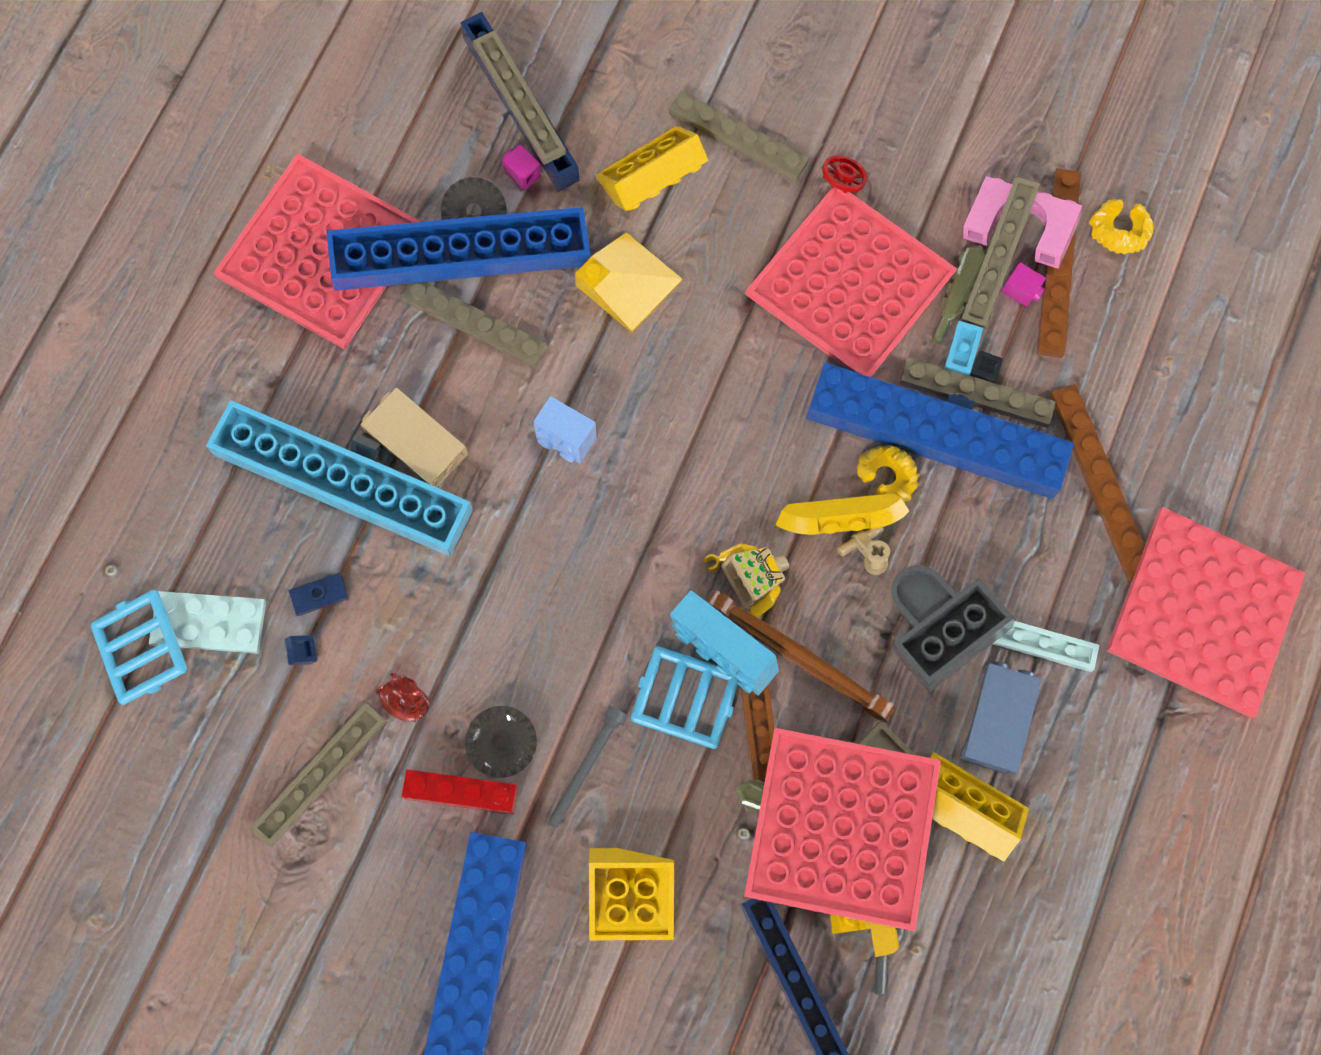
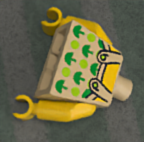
[704,543,789,618]

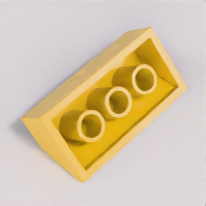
[595,126,709,211]
[930,752,1029,861]

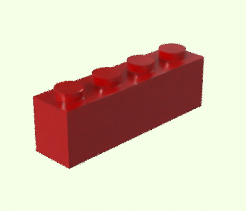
[401,769,519,815]

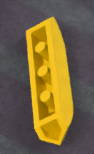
[776,493,909,535]

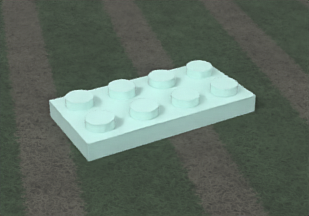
[149,591,266,654]

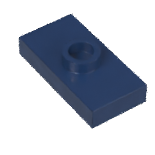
[288,573,349,616]

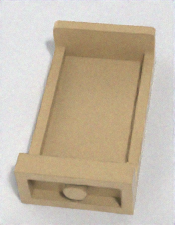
[360,387,468,487]

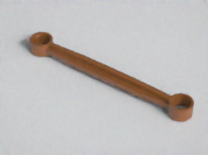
[706,590,895,722]

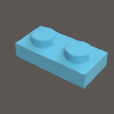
[944,321,983,375]

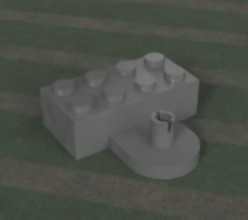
[891,565,1014,693]

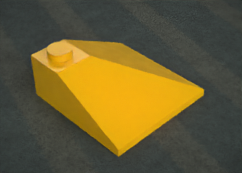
[575,232,682,333]
[589,848,674,940]

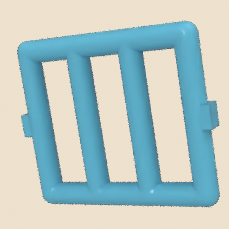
[91,590,187,705]
[631,646,739,749]

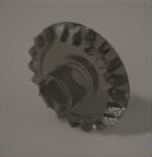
[441,177,507,220]
[465,706,537,778]

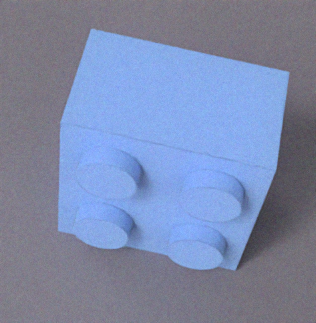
[534,396,597,464]

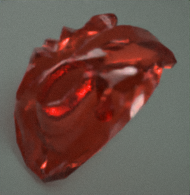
[376,673,430,722]

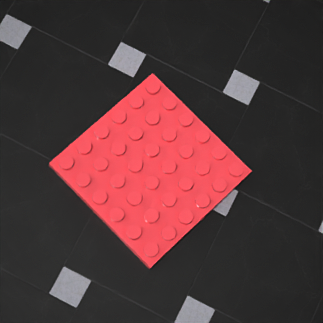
[213,153,421,350]
[745,187,957,377]
[1106,507,1305,718]
[744,728,941,931]

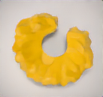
[1089,199,1154,254]
[857,445,920,503]

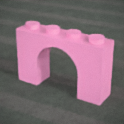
[963,176,1082,269]

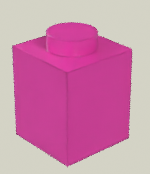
[502,144,542,191]
[1001,262,1046,307]

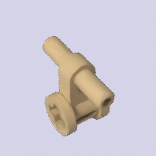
[837,527,890,575]

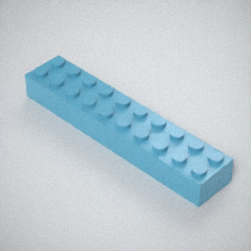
[206,400,473,557]

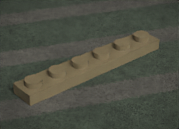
[473,30,566,165]
[669,90,809,182]
[961,176,1040,329]
[401,282,548,368]
[899,357,1056,428]
[250,703,387,847]

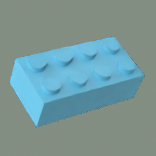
[670,590,779,696]

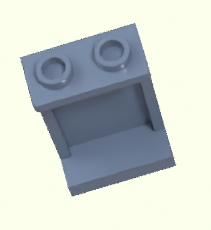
[959,661,1042,776]

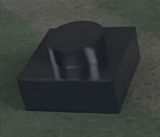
[969,350,1003,383]

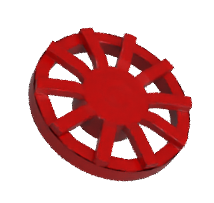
[822,155,868,193]

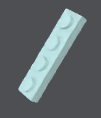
[993,621,1099,672]

